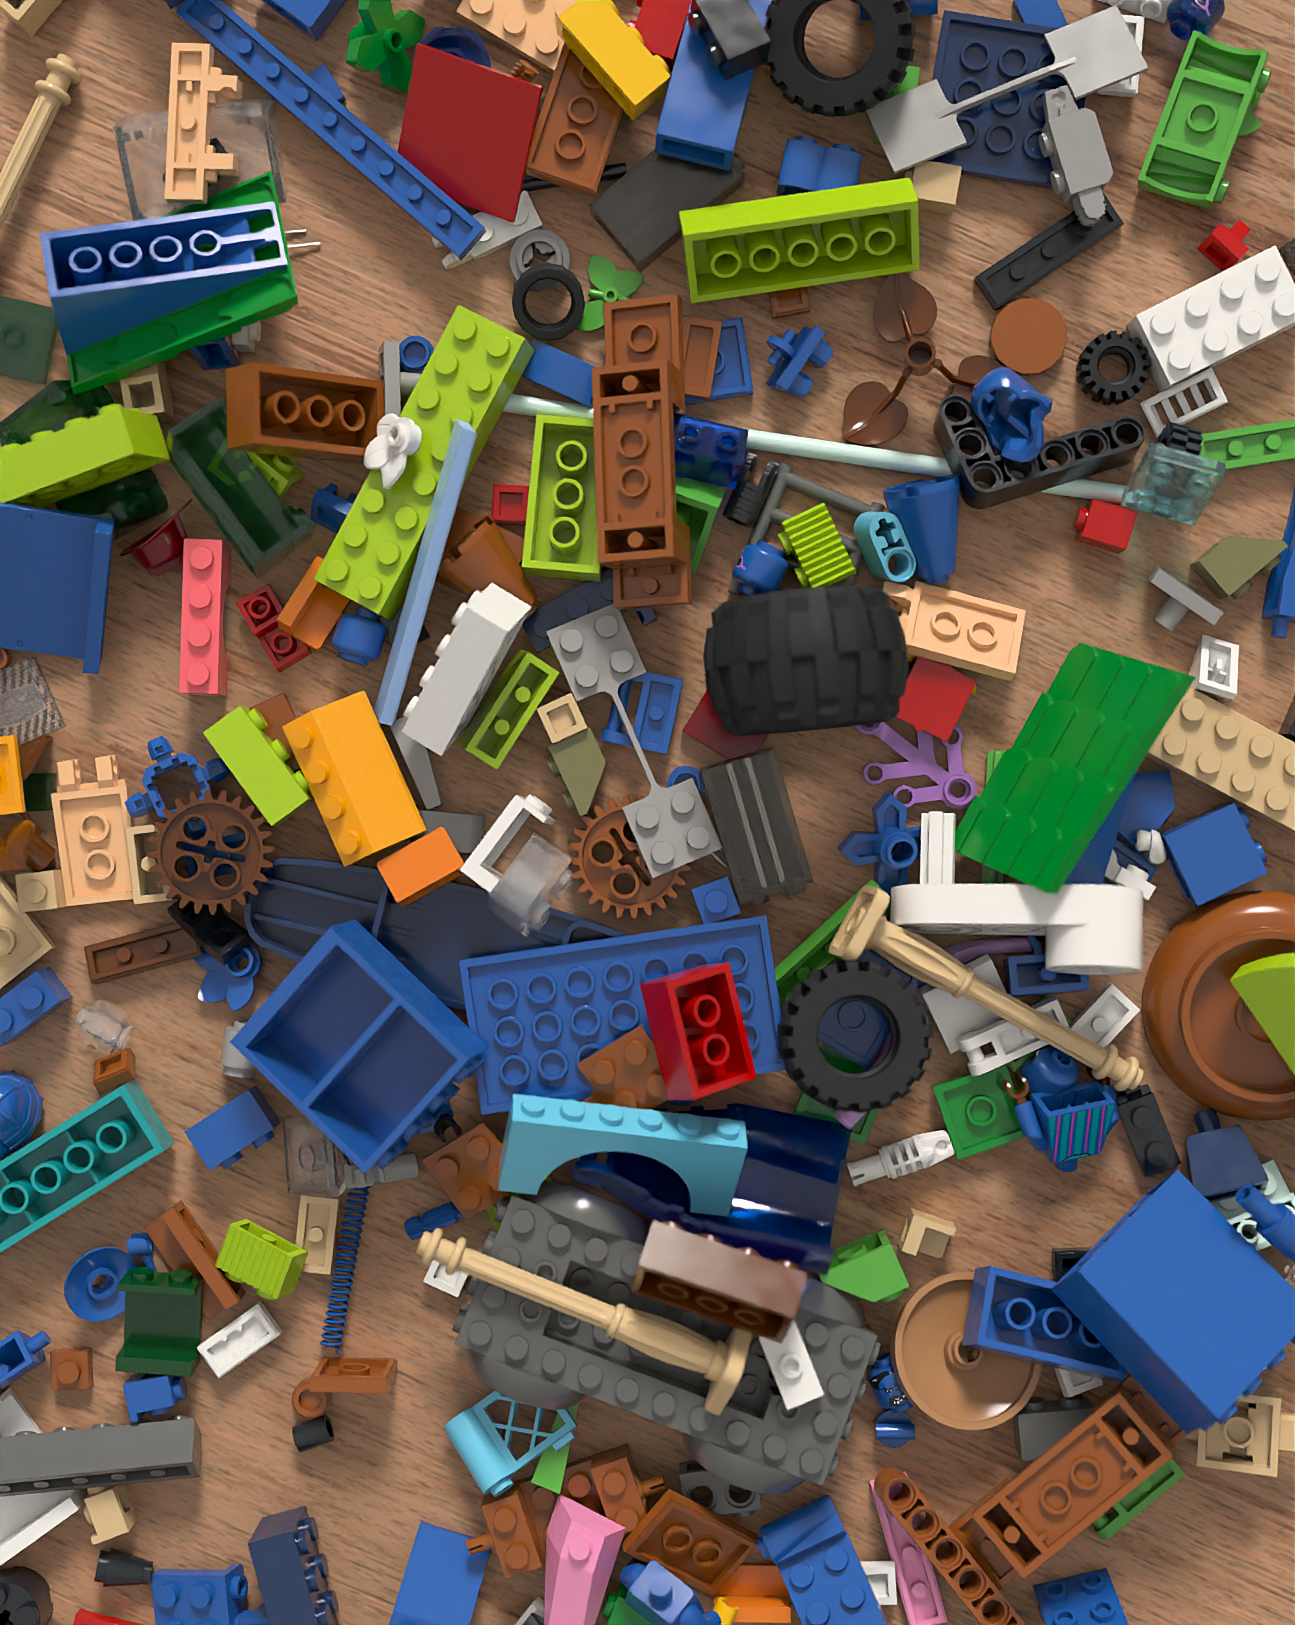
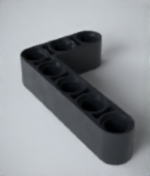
[933,394,1146,509]

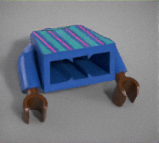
[1000,1065,1119,1172]

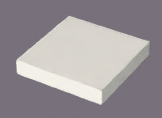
[919,954,1007,1053]

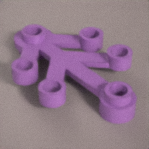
[854,722,977,809]

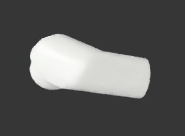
[1135,829,1167,864]

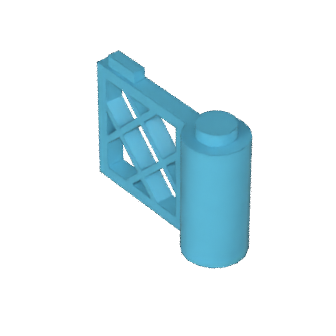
[443,1391,579,1497]

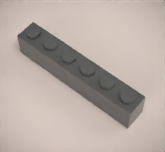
[0,1416,201,1497]

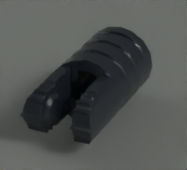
[722,452,780,528]

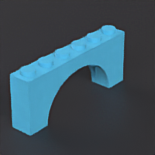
[498,1094,748,1216]

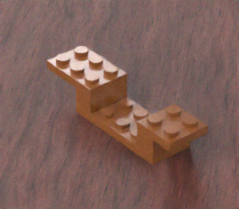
[592,294,692,610]
[949,1374,1193,1590]

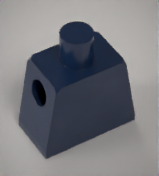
[1185,1109,1269,1203]

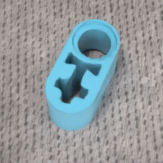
[854,511,916,582]

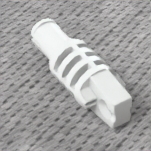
[847,1130,954,1187]

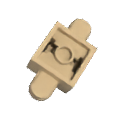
[1185,1386,1295,1477]

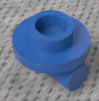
[874,1409,915,1448]

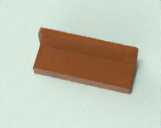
[144,1200,246,1319]

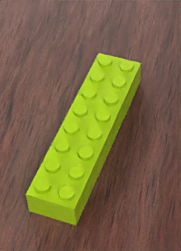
[314,305,535,621]

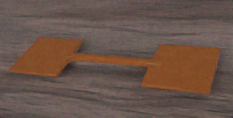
[422,1024,667,1220]

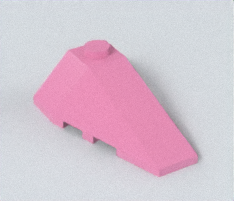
[544,1495,626,1625]

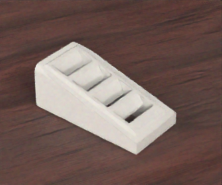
[1140,367,1228,438]

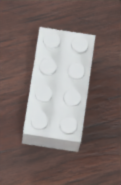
[1126,245,1295,393]
[402,583,532,756]

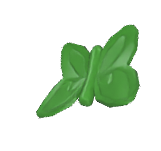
[576,255,644,332]

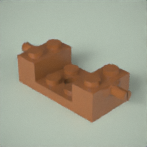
[466,1443,667,1579]

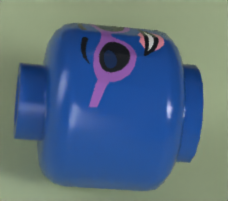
[732,540,789,596]

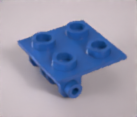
[1033,1568,1128,1625]

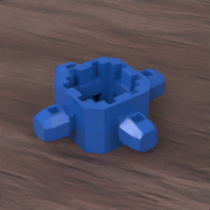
[125,736,231,839]

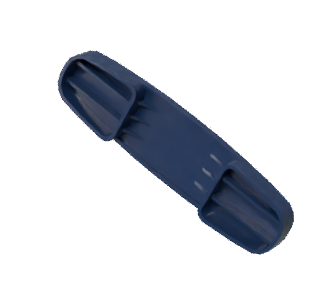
[244,857,632,1010]

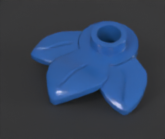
[193,945,262,1012]

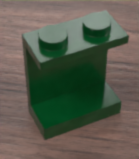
[115,1266,203,1377]

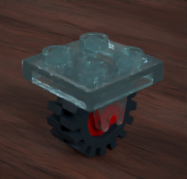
[1121,422,1226,526]

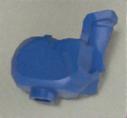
[970,367,1052,462]

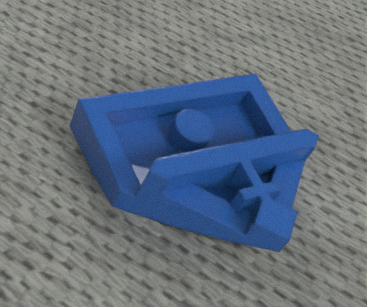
[1117,770,1175,855]

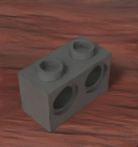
[679,1460,762,1517]

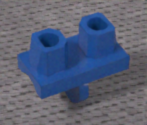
[766,326,834,397]

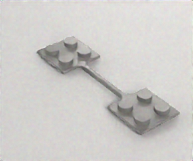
[865,5,1148,174]
[546,604,723,878]

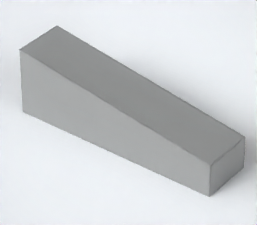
[389,716,444,810]

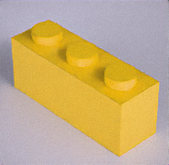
[557,0,671,120]

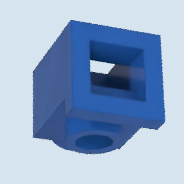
[123,1373,187,1422]

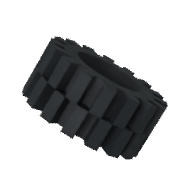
[1076,330,1151,405]

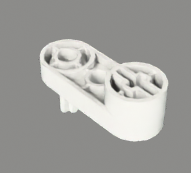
[890,811,1143,975]

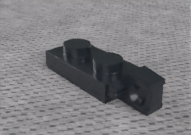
[1116,1084,1181,1177]

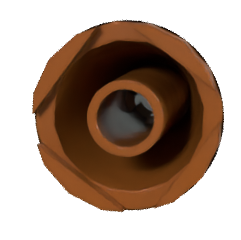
[437,515,538,620]

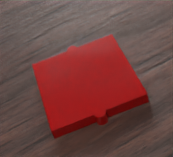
[895,656,977,742]

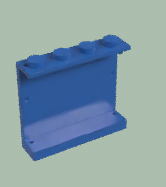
[0,502,115,674]

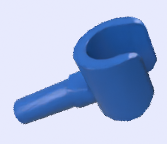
[127,1233,158,1272]

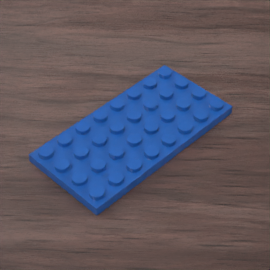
[459,915,786,1114]

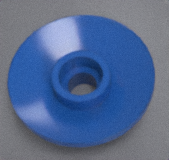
[64,1247,138,1322]

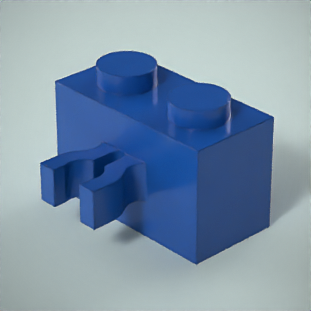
[1003,936,1090,997]

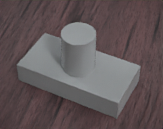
[379,341,422,417]
[1148,565,1223,632]

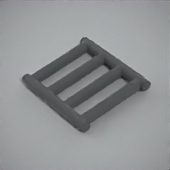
[728,463,885,596]

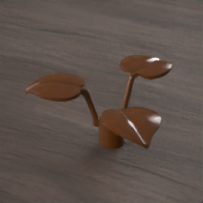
[843,273,1004,446]
[0,735,56,874]

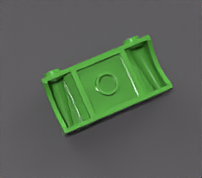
[1138,30,1272,210]

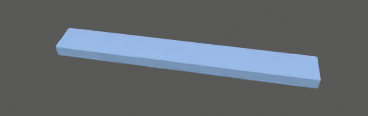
[374,419,477,726]

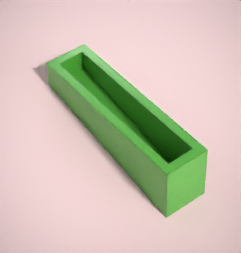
[531,1403,579,1494]

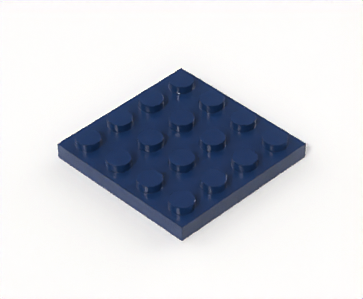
[928,10,1086,189]

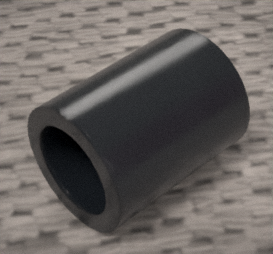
[292,1415,334,1452]

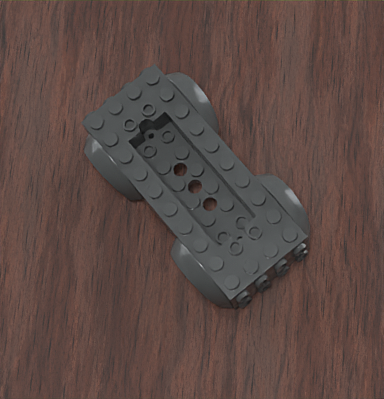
[452,1180,880,1495]

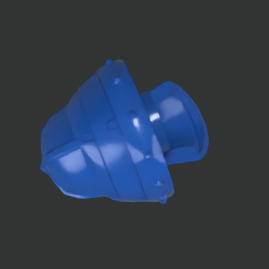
[0,1070,44,1160]

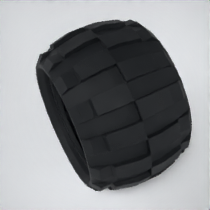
[703,586,908,736]

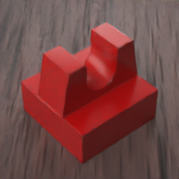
[1197,219,1251,272]

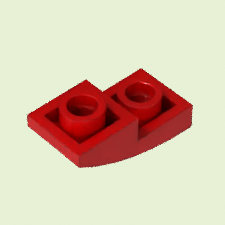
[236,584,312,672]

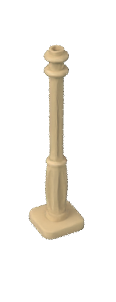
[0,53,82,230]
[829,885,1143,1091]
[416,1228,752,1416]

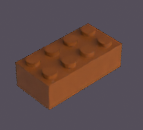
[226,362,384,464]

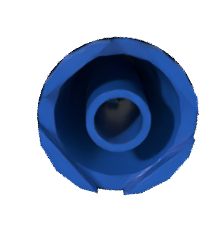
[883,475,960,584]

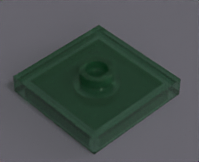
[0,296,58,385]

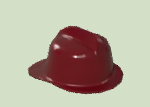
[120,499,192,576]

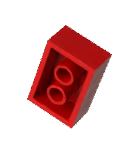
[640,962,757,1100]

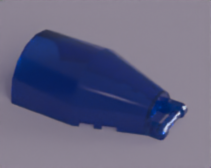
[572,1103,852,1275]

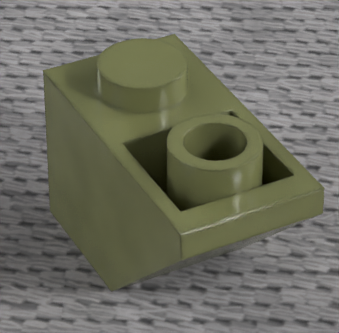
[1190,536,1288,600]
[545,727,607,816]

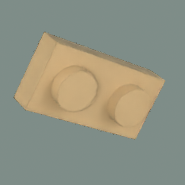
[295,1192,341,1275]

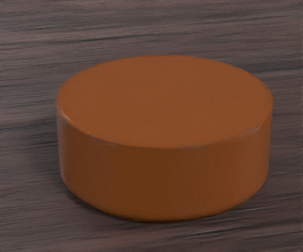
[291,1377,331,1419]

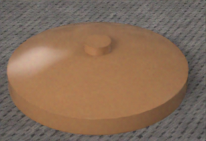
[890,1272,1042,1430]

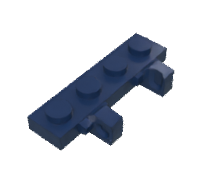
[522,569,657,653]

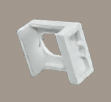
[460,794,556,894]

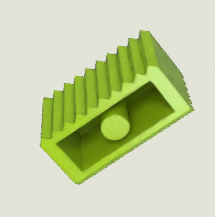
[777,503,857,589]
[215,1219,309,1300]

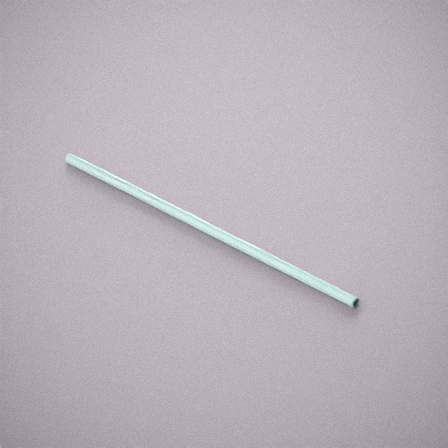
[503,394,1171,511]

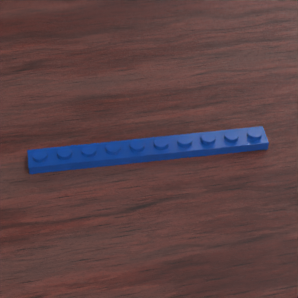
[176,0,486,260]

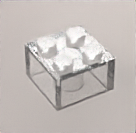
[488,833,574,937]

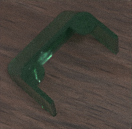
[167,396,317,579]

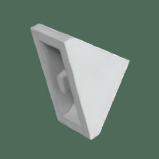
[1189,634,1239,702]

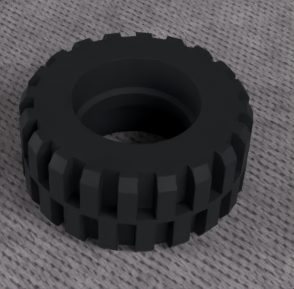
[765,0,916,117]
[777,961,933,1113]

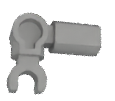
[343,1153,418,1189]

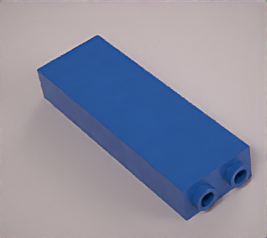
[655,0,774,171]

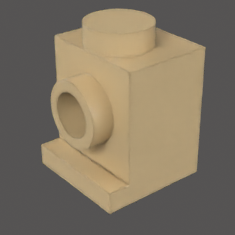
[84,1485,138,1545]

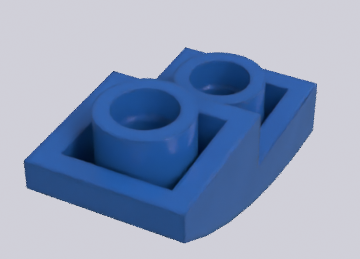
[521,339,595,408]

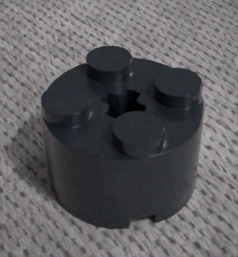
[0,1566,53,1625]

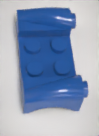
[756,1495,888,1625]

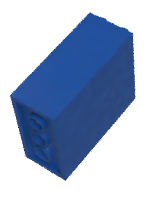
[230,920,488,1174]
[1051,1170,1295,1434]

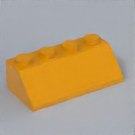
[282,691,427,867]

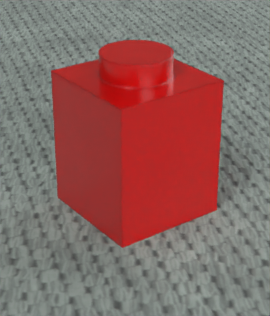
[1073,499,1138,554]

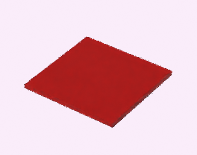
[397,43,544,223]

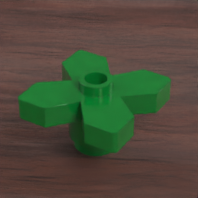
[346,0,425,93]

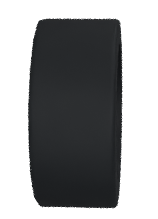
[512,263,585,341]

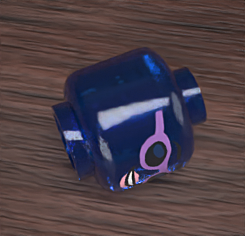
[1166,0,1225,40]

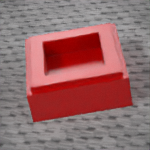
[491,484,530,525]

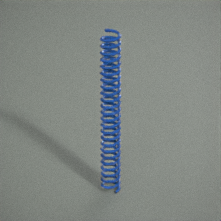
[320,1186,371,1353]

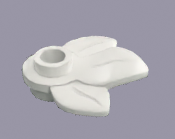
[364,413,422,489]

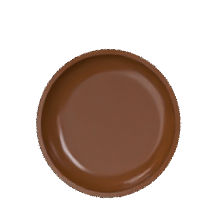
[1142,890,1295,1121]

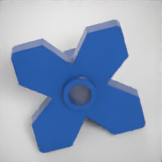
[838,793,921,896]

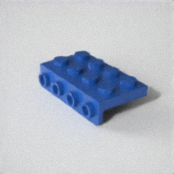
[151,1564,248,1625]

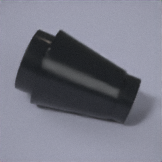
[94,1547,153,1587]

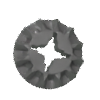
[509,229,571,292]

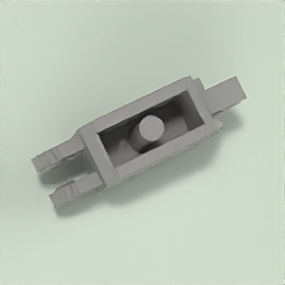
[1039,85,1114,227]

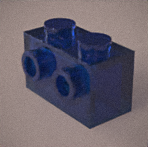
[673,413,749,489]

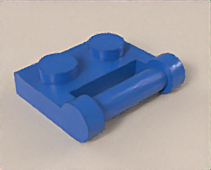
[600,672,683,754]

